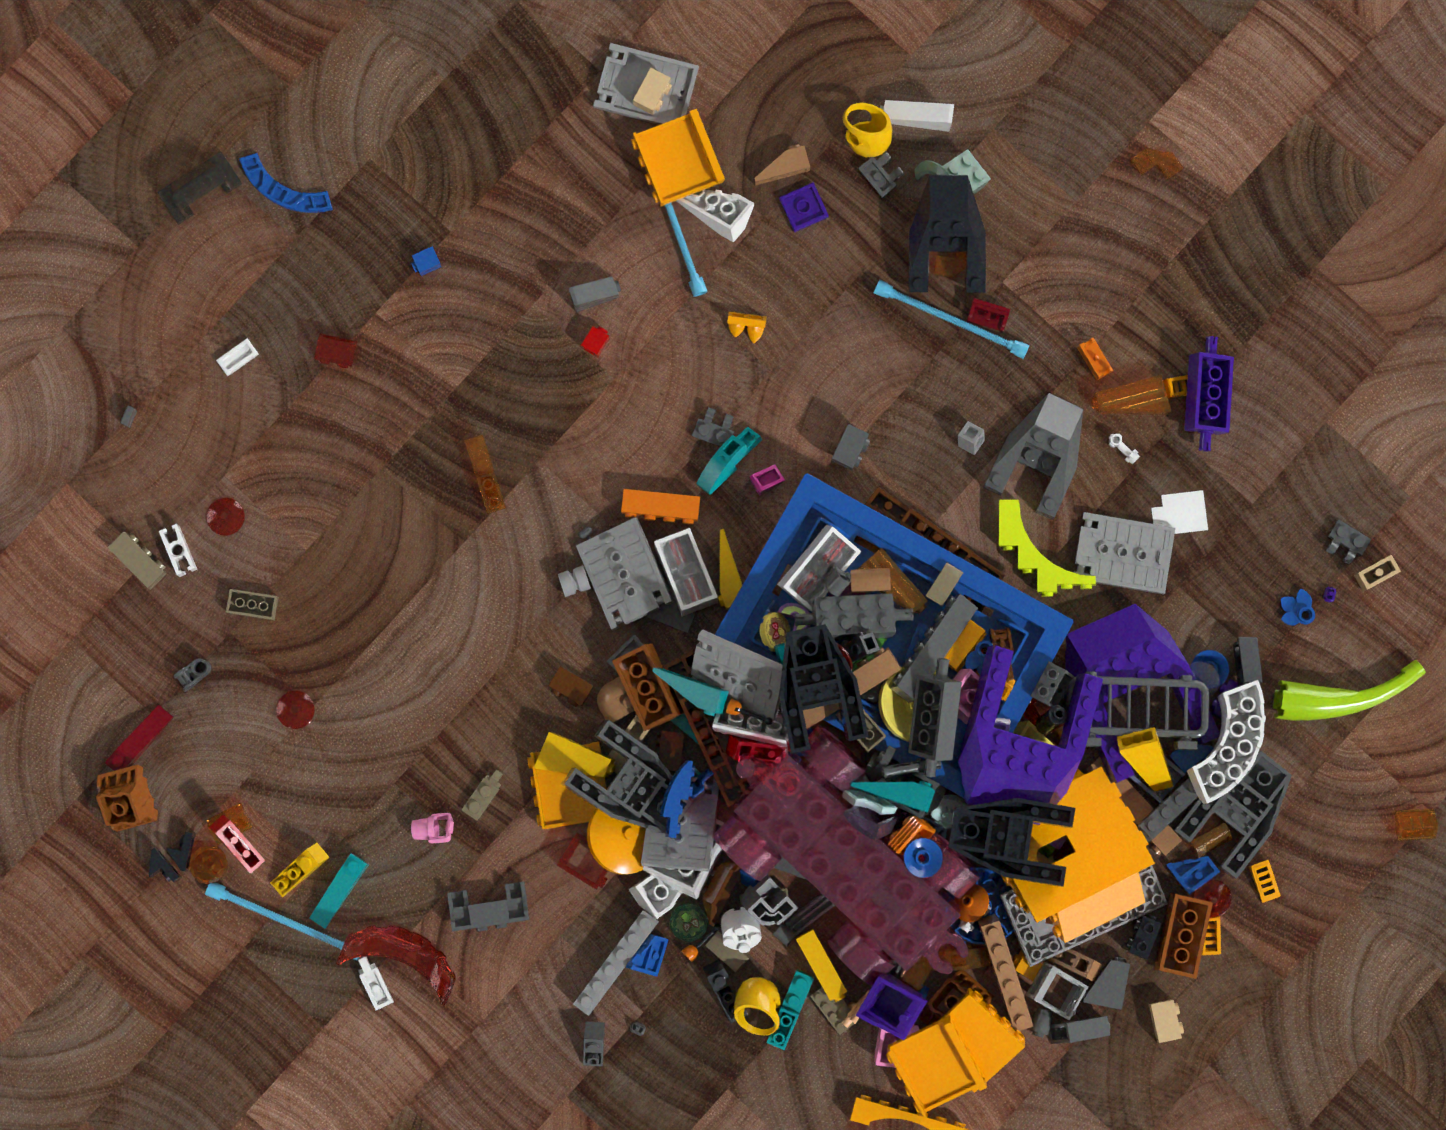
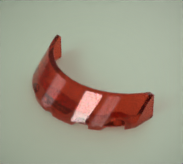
[336,925,456,1006]

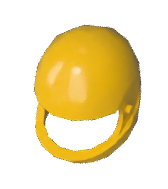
[843,103,892,157]
[734,977,780,1035]

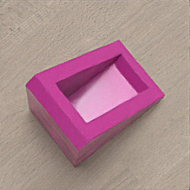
[750,464,785,496]

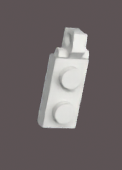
[358,956,394,1010]

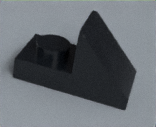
[166,832,196,872]
[149,848,182,882]

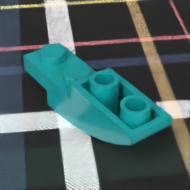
[696,427,762,495]
[766,969,815,1050]

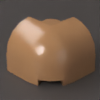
[597,676,635,724]

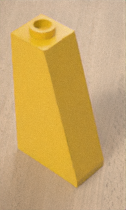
[1117,727,1173,792]
[534,732,616,777]
[795,929,847,1002]

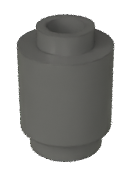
[1029,1008,1053,1038]

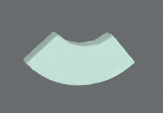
[842,790,897,815]

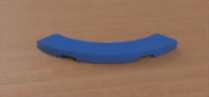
[239,153,333,213]

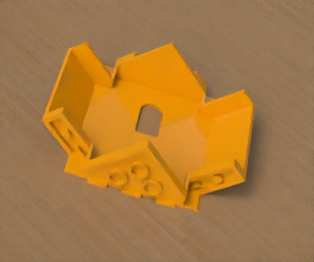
[1001,766,1155,943]

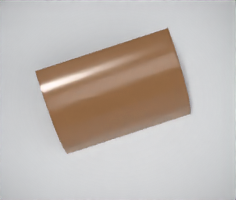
[850,568,891,593]

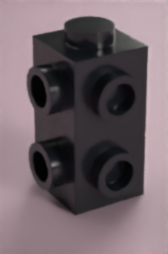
[838,631,880,665]
[1126,914,1162,960]

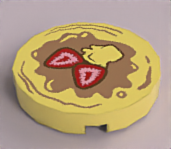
[760,612,790,652]

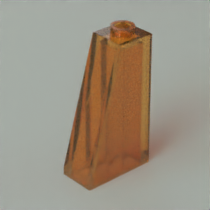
[1091,375,1172,415]
[856,548,928,615]

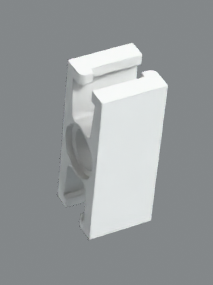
[159,524,197,577]

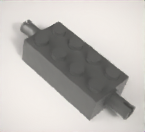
[795,594,914,640]
[908,658,962,777]

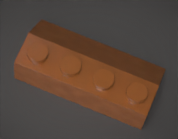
[612,643,684,731]
[1154,893,1213,979]

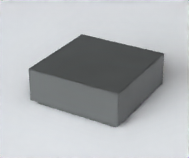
[120,406,137,428]

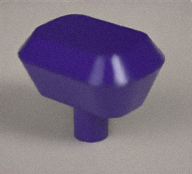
[1323,587,1336,602]

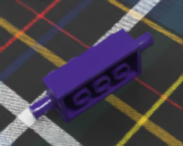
[1184,336,1234,452]

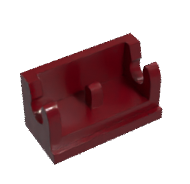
[967,298,1011,332]

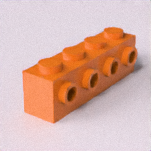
[621,489,700,524]

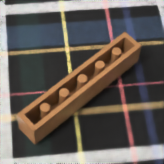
[803,647,901,729]
[1084,756,1182,856]
[977,914,1033,1031]

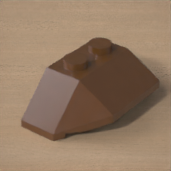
[701,856,749,927]

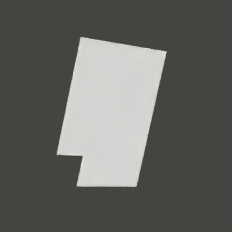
[1151,490,1208,534]

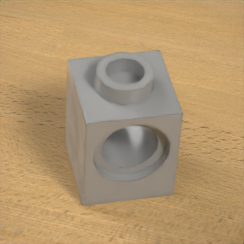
[958,421,985,455]

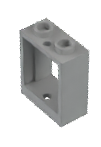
[1026,961,1088,1021]

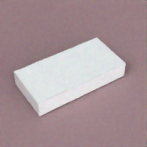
[216,338,259,376]

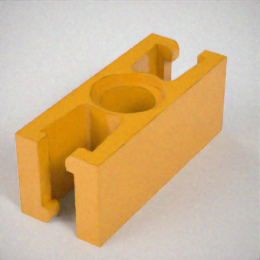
[945,620,987,673]

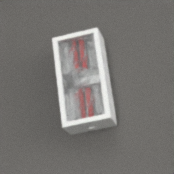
[777,524,861,611]
[654,528,718,616]

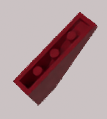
[105,705,174,771]

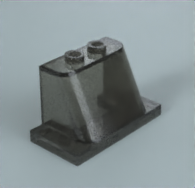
[157,152,242,224]

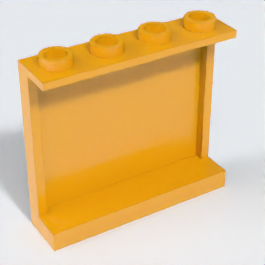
[631,109,725,207]
[527,742,607,830]
[938,987,1025,1093]
[886,1015,987,1118]

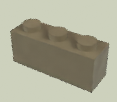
[107,532,167,590]

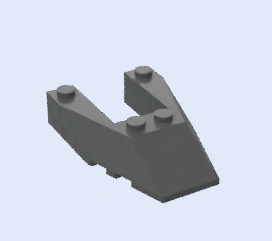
[983,393,1083,520]
[561,720,692,833]
[1173,751,1292,879]

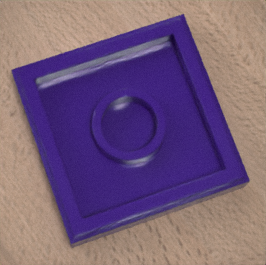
[779,182,829,233]

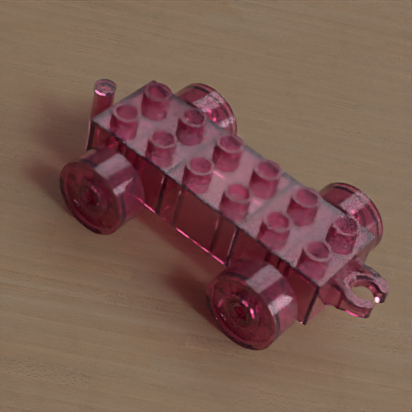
[713,724,981,986]

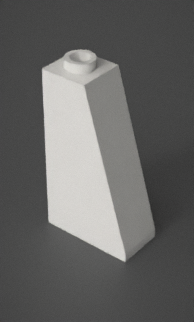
[880,100,954,132]

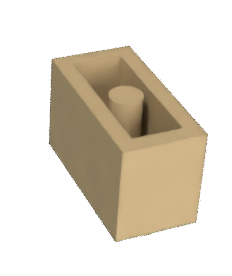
[633,68,672,115]
[1354,555,1401,592]
[1149,999,1184,1043]

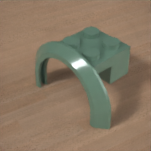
[915,149,991,194]

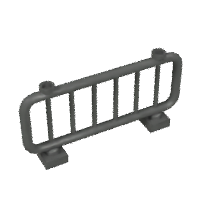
[1067,672,1209,750]

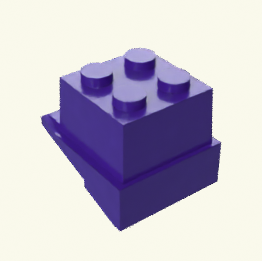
[856,973,927,1040]

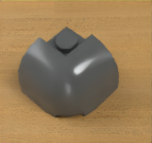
[741,875,798,926]

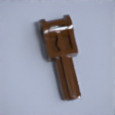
[989,626,1014,682]

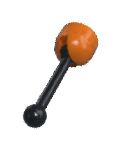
[726,698,773,725]
[682,924,721,962]

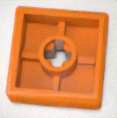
[888,816,936,856]

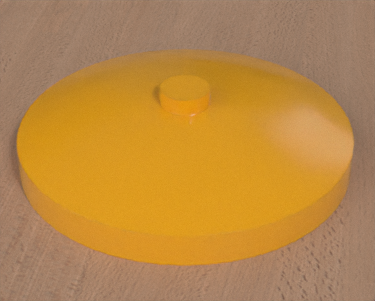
[587,809,646,875]

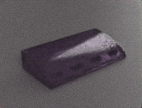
[843,806,909,840]

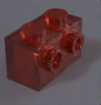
[314,333,358,368]

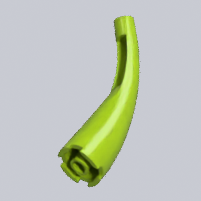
[1273,660,1426,721]

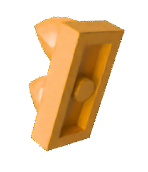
[727,312,767,343]

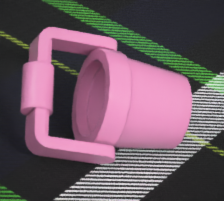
[411,813,454,843]

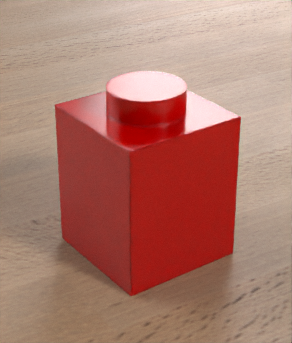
[581,326,610,358]

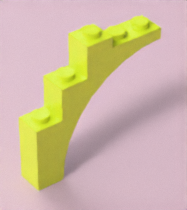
[999,500,1096,597]

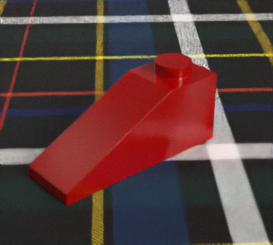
[726,735,790,764]

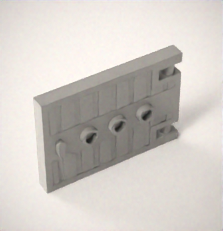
[593,43,699,125]
[1073,512,1175,595]
[576,517,673,630]
[691,630,782,723]
[641,776,720,872]

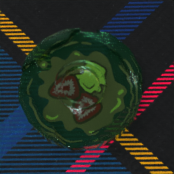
[670,903,708,942]

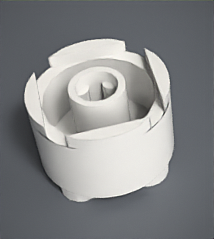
[721,907,762,953]

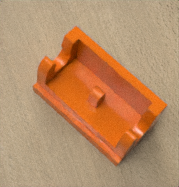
[1077,338,1113,380]

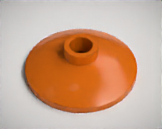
[953,884,989,922]

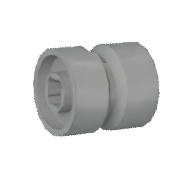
[558,565,591,597]

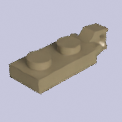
[462,769,503,821]

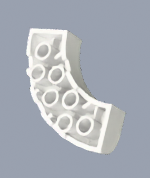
[1187,680,1266,804]

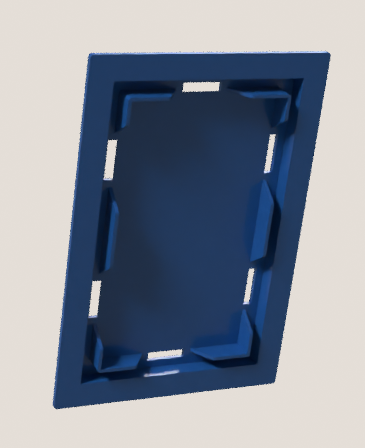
[715,473,1073,799]

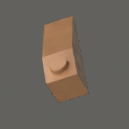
[754,144,810,186]
[1047,949,1102,982]

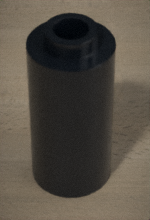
[1035,705,1067,735]

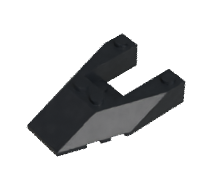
[908,175,986,293]
[779,624,869,754]
[948,798,1076,887]

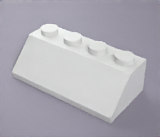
[712,703,787,747]

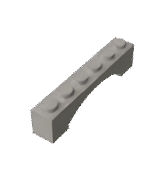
[573,910,659,1016]

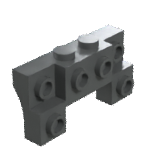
[447,881,530,932]

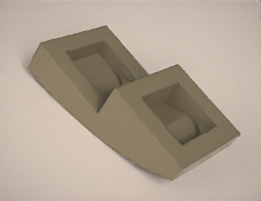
[926,562,963,606]
[705,931,749,973]

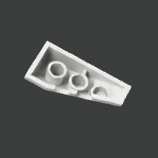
[677,189,754,242]
[629,874,682,919]

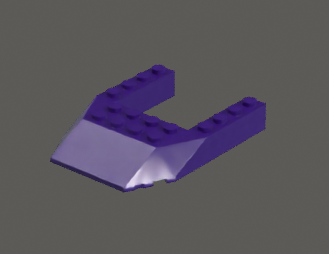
[1065,604,1220,783]
[958,645,1103,825]

